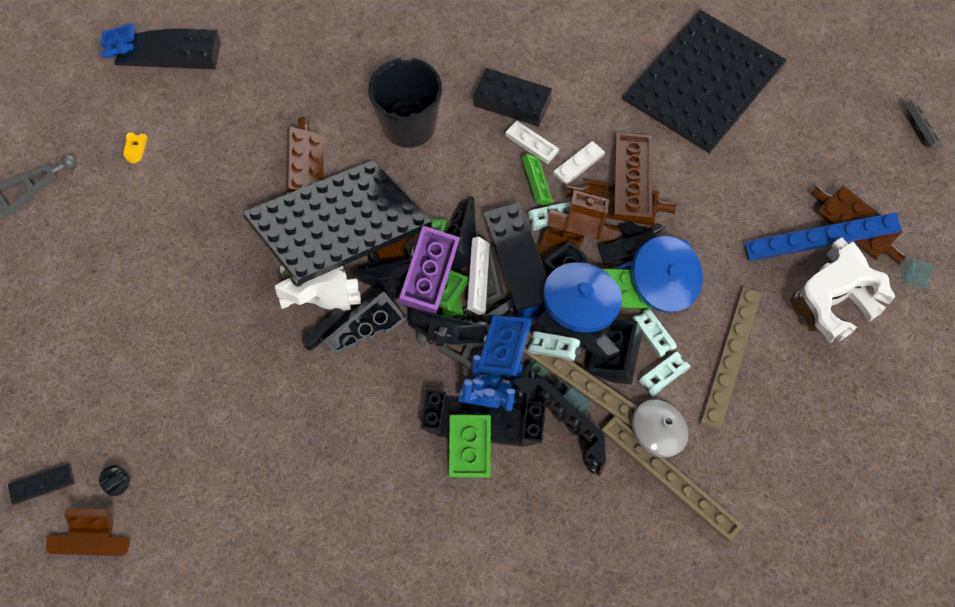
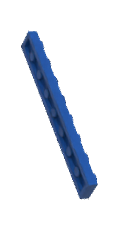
[745,212,902,261]

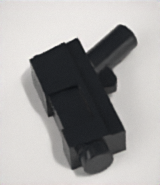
[620,221,663,238]

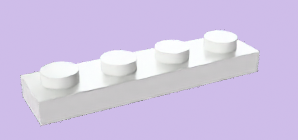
[467,237,490,315]

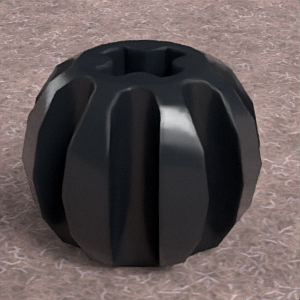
[99,465,130,496]

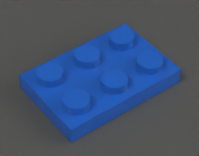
[477,315,532,376]

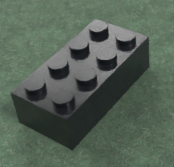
[474,68,552,127]

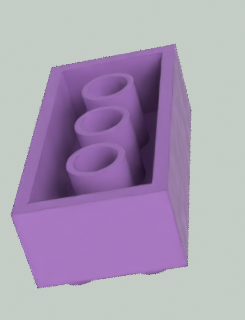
[398,226,460,314]

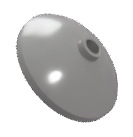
[632,400,689,458]

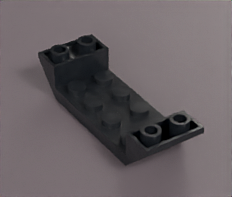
[512,378,606,476]
[420,389,546,447]

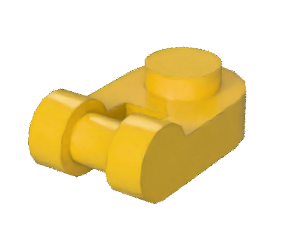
[123,132,148,163]

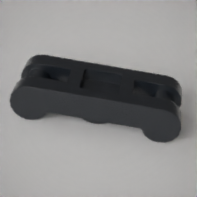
[302,308,344,351]

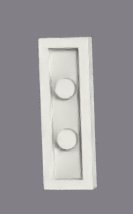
[506,121,559,164]
[553,141,605,186]

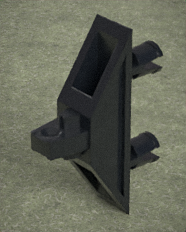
[353,247,415,300]
[408,308,486,347]

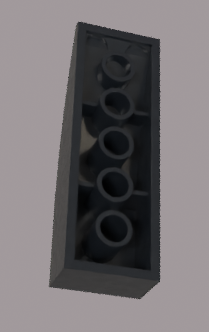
[114,29,221,70]
[484,202,547,311]

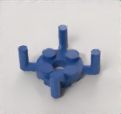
[462,355,522,411]

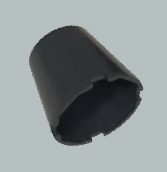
[368,58,442,148]

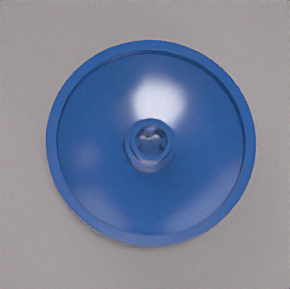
[631,236,703,313]
[543,263,622,332]

